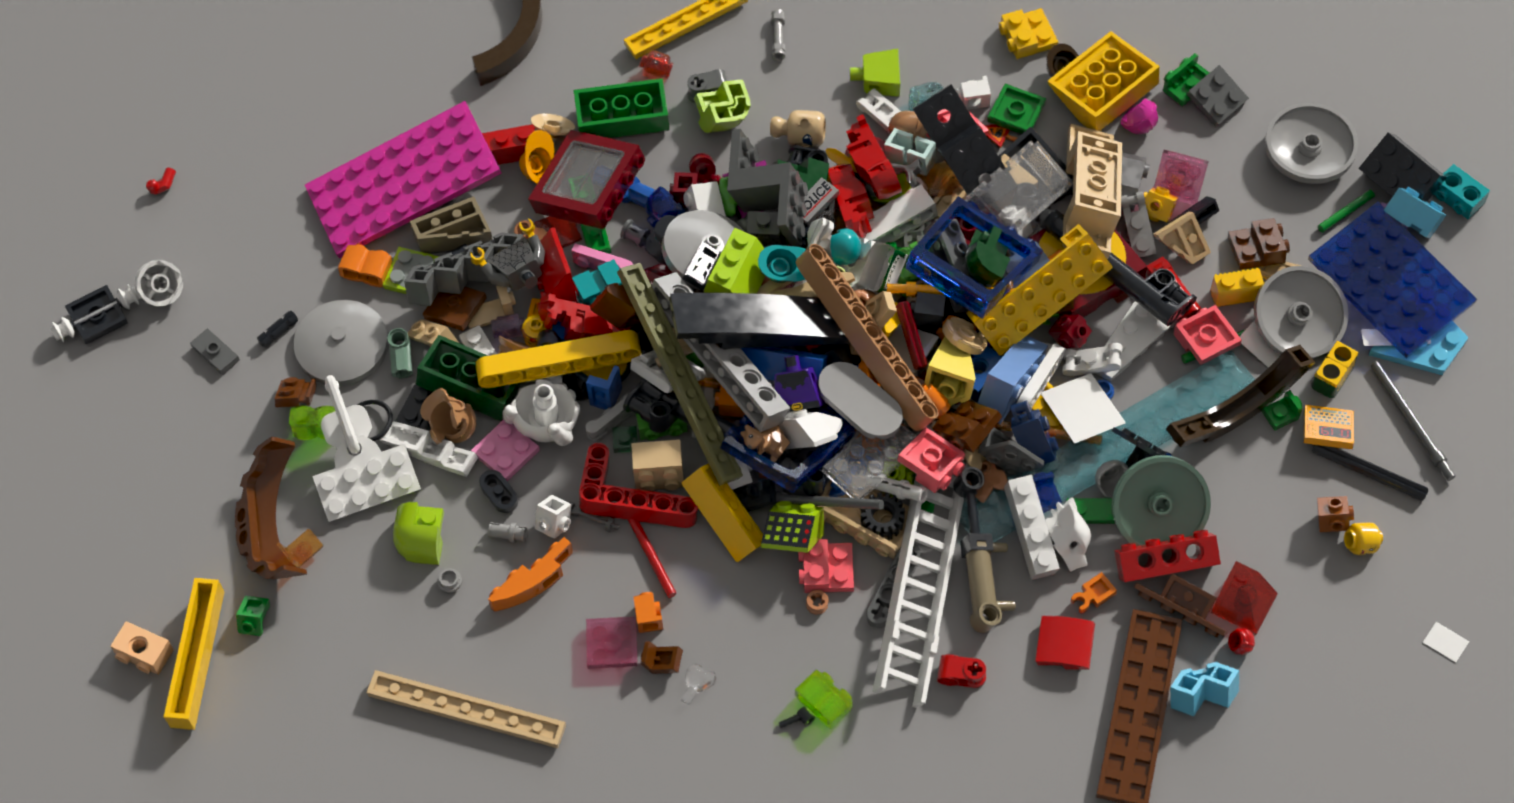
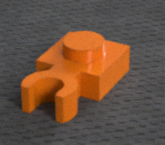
[1071,572,1117,614]

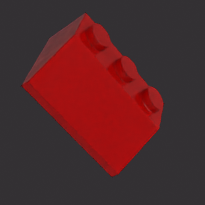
[537,227,578,303]

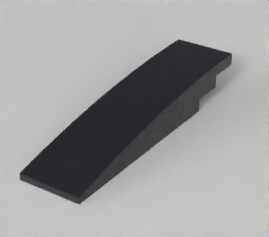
[669,293,851,349]

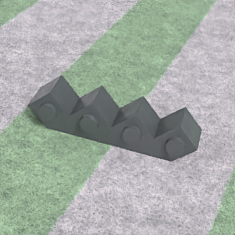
[404,233,524,306]

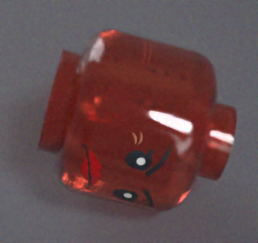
[639,50,674,80]

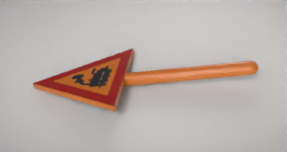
[984,125,1017,148]

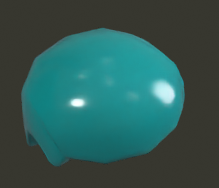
[830,228,862,266]

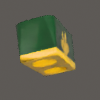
[1311,341,1359,398]

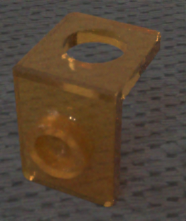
[276,529,323,568]

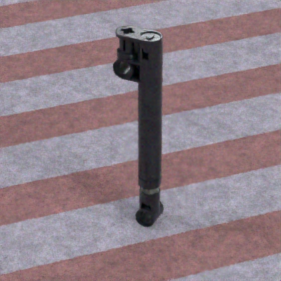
[1011,183,1197,326]
[623,378,827,496]

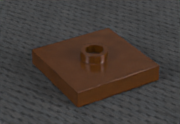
[422,287,487,331]

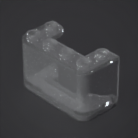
[962,141,1073,245]

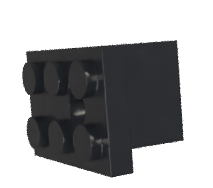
[912,84,1017,212]

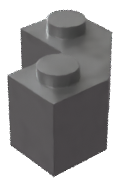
[1121,152,1150,211]

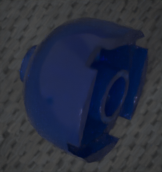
[645,186,686,228]

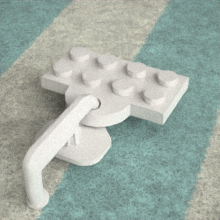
[312,375,421,522]

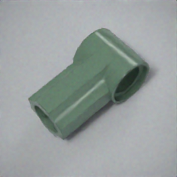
[387,328,413,379]

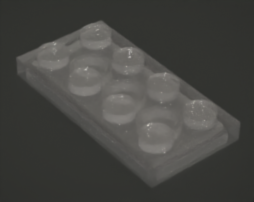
[822,423,917,499]

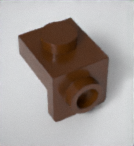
[641,641,683,674]

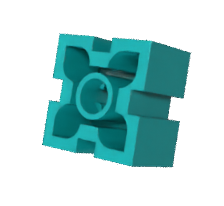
[572,259,623,306]

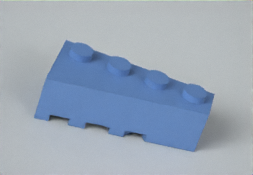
[978,336,1048,424]

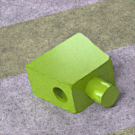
[850,49,900,97]

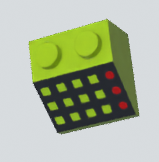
[761,501,824,553]

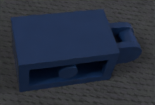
[1011,400,1059,464]

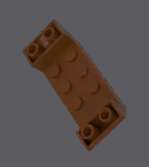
[590,283,704,329]

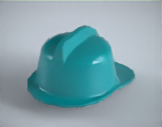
[758,245,806,283]

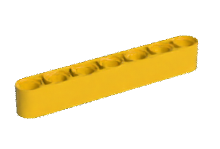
[475,330,642,388]

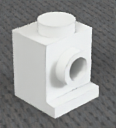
[956,76,991,110]

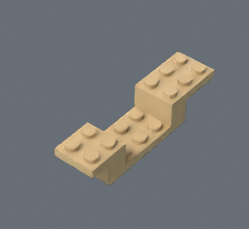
[1062,124,1122,259]

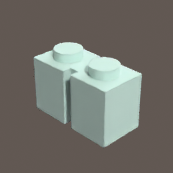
[884,128,937,176]

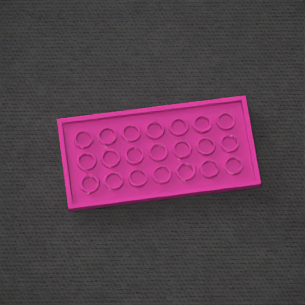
[305,101,502,259]

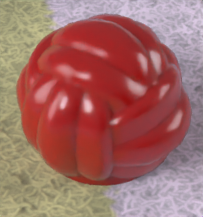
[1228,628,1255,655]

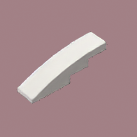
[380,421,478,477]

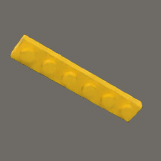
[624,0,748,60]

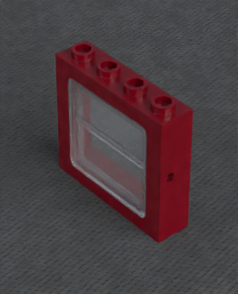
[528,130,646,230]

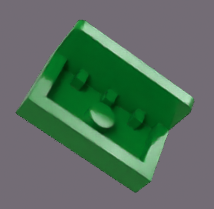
[1163,53,1210,107]

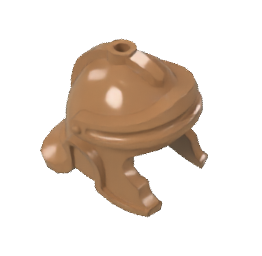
[420,388,476,444]

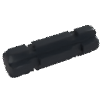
[257,310,298,348]

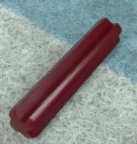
[896,301,927,370]

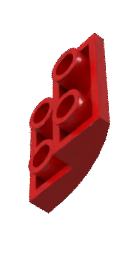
[1035,616,1095,670]

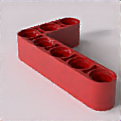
[579,443,698,528]

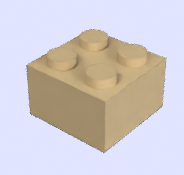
[631,440,684,491]

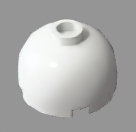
[135,260,183,306]

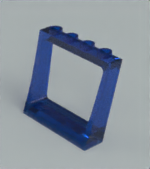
[905,196,1043,319]
[720,404,857,493]

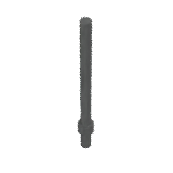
[1371,361,1456,481]
[770,491,884,510]

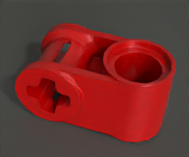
[937,654,986,688]

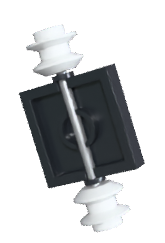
[50,284,141,344]

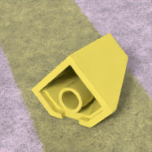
[924,337,976,405]

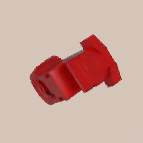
[846,114,902,200]
[828,164,875,239]
[537,294,634,340]

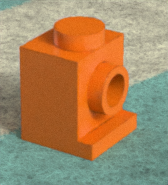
[633,592,664,633]

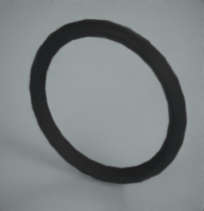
[357,400,393,441]

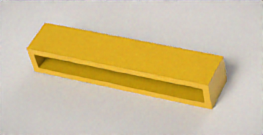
[164,578,225,730]

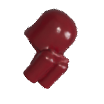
[689,153,722,186]

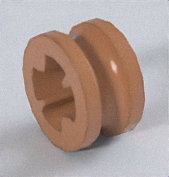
[806,590,829,615]

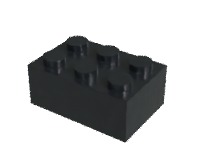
[1358,132,1447,202]

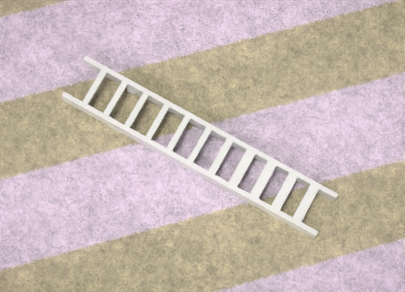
[872,421,969,708]

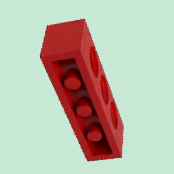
[1114,530,1221,582]

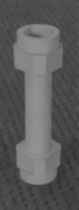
[771,9,785,60]

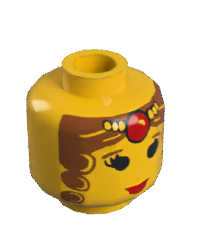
[522,315,552,348]

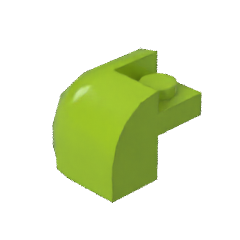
[694,79,751,133]
[393,502,444,565]

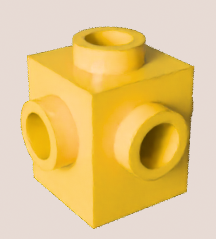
[1144,186,1179,222]

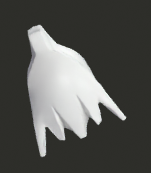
[1046,498,1091,572]

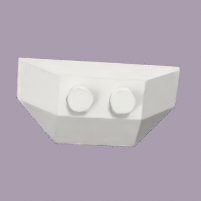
[779,409,843,449]

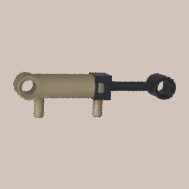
[953,467,1016,633]

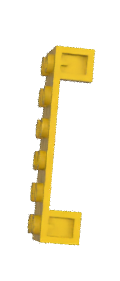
[966,224,1112,356]

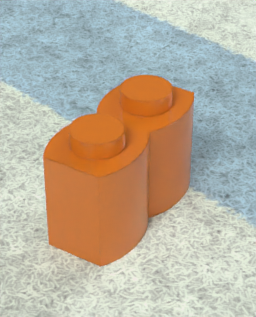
[338,244,392,287]

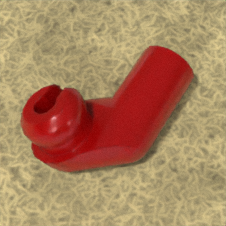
[146,167,176,195]

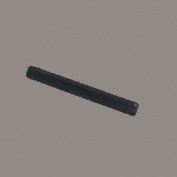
[1312,445,1429,501]

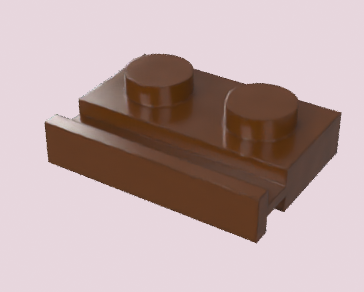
[274,377,316,408]

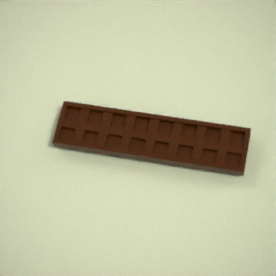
[1096,609,1183,803]

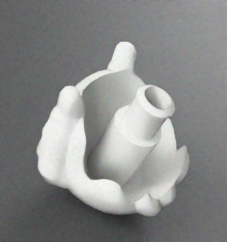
[503,378,580,446]

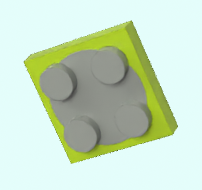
[383,247,440,294]

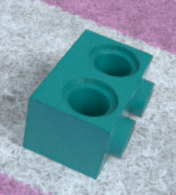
[1434,164,1490,219]

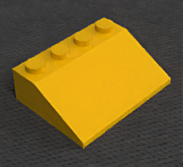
[1047,31,1160,131]

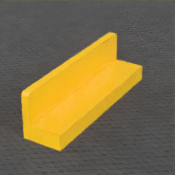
[682,463,763,562]

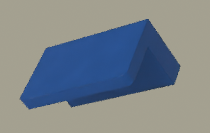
[586,365,622,410]

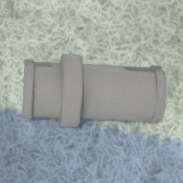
[488,522,528,542]

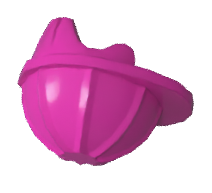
[1121,98,1158,134]

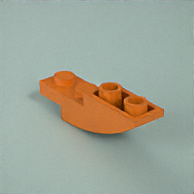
[488,537,573,612]

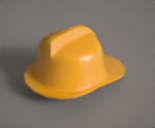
[519,130,554,184]

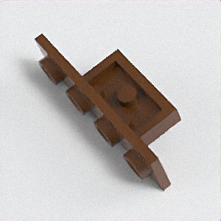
[1134,574,1228,638]

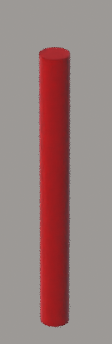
[628,519,677,598]

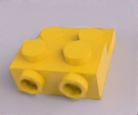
[998,8,1058,59]

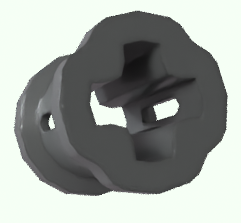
[620,219,651,248]

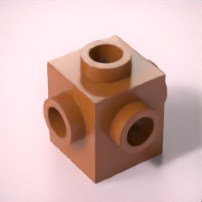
[1317,496,1354,532]

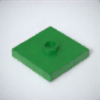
[987,83,1046,134]

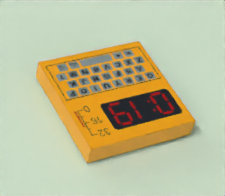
[1304,405,1354,449]

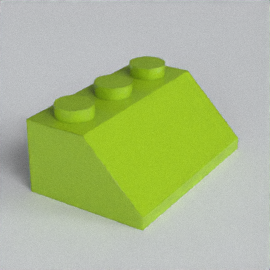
[704,227,765,294]

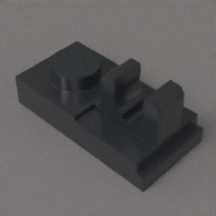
[733,479,776,512]

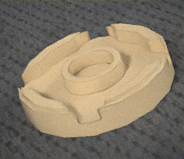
[942,317,987,355]

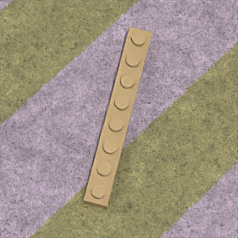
[366,670,566,748]

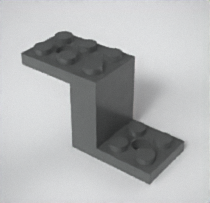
[727,129,808,247]

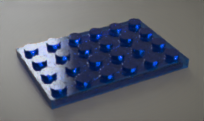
[1308,202,1477,359]

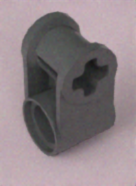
[687,69,728,103]

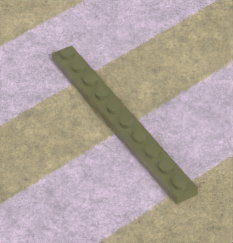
[617,263,743,486]

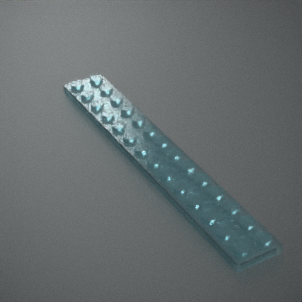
[960,350,1255,542]

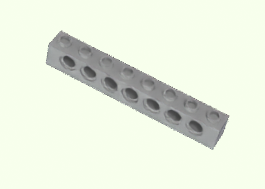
[652,272,790,432]

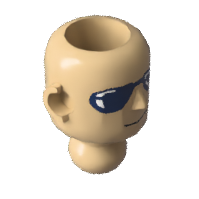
[770,110,826,148]

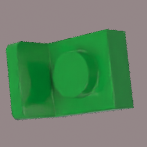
[1262,390,1303,431]
[236,595,270,636]

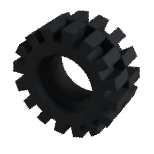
[861,492,905,540]

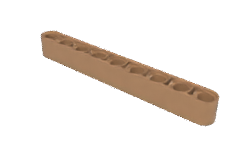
[796,244,939,431]

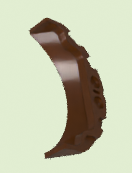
[235,436,307,580]

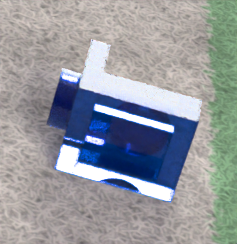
[1033,472,1062,513]

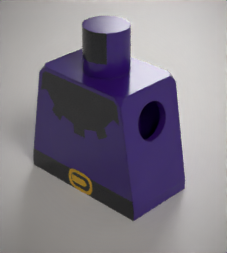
[775,355,826,412]

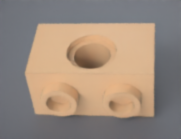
[110,621,174,675]

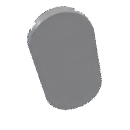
[818,362,903,439]

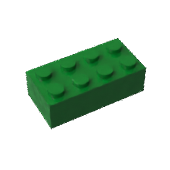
[573,78,670,138]

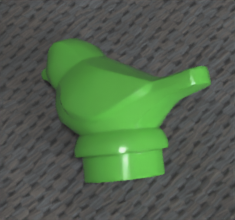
[718,177,738,217]

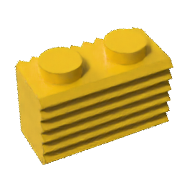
[1210,267,1264,307]

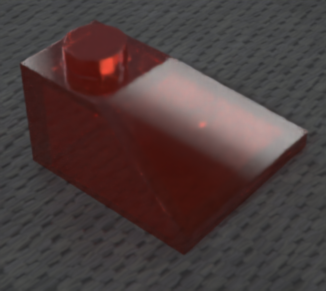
[1211,561,1278,635]

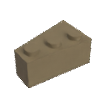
[410,196,493,253]

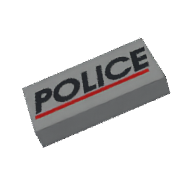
[803,178,840,226]

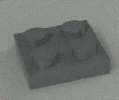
[1186,65,1249,127]

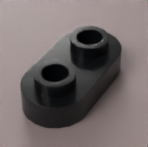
[479,470,518,513]

